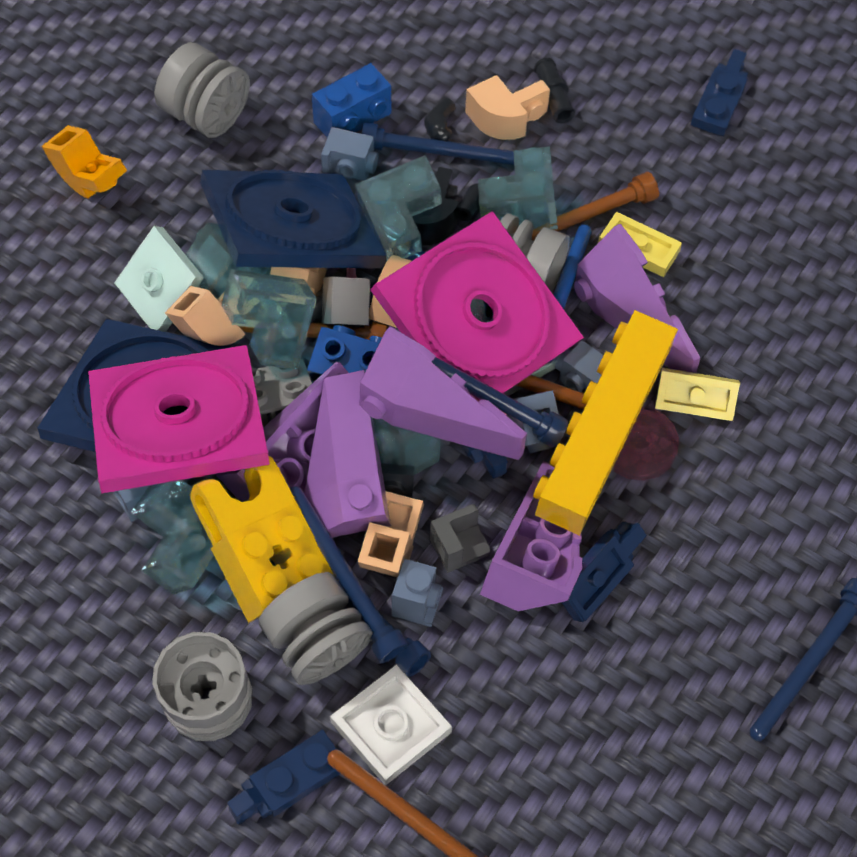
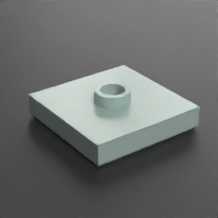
[115,226,204,332]

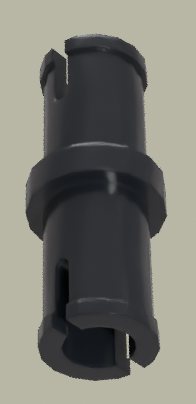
[534,57,575,124]

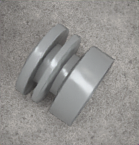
[154,42,250,138]
[500,213,570,293]
[259,572,373,685]
[152,632,253,741]

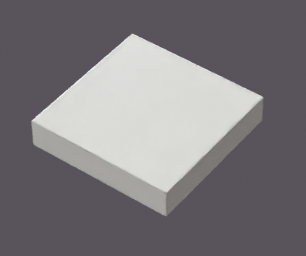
[330,665,452,785]

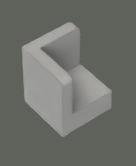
[322,277,370,325]

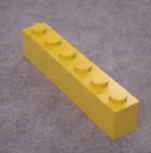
[533,310,678,536]

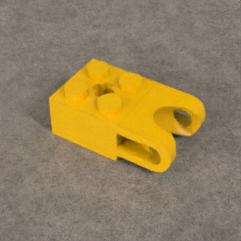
[190,456,334,623]

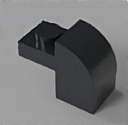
[392,167,459,246]

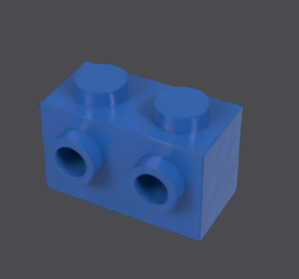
[312,63,391,138]
[307,325,382,380]

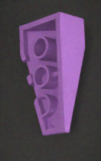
[574,224,700,373]
[359,326,527,460]
[216,362,348,502]
[304,370,391,537]
[480,461,582,611]

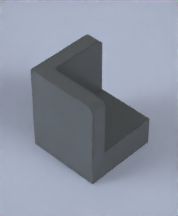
[430,504,490,573]

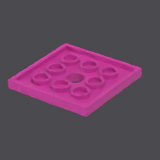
[370,211,584,402]
[88,345,270,494]

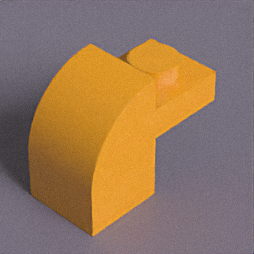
[41,125,127,199]

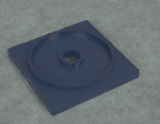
[200,170,387,268]
[37,319,231,452]

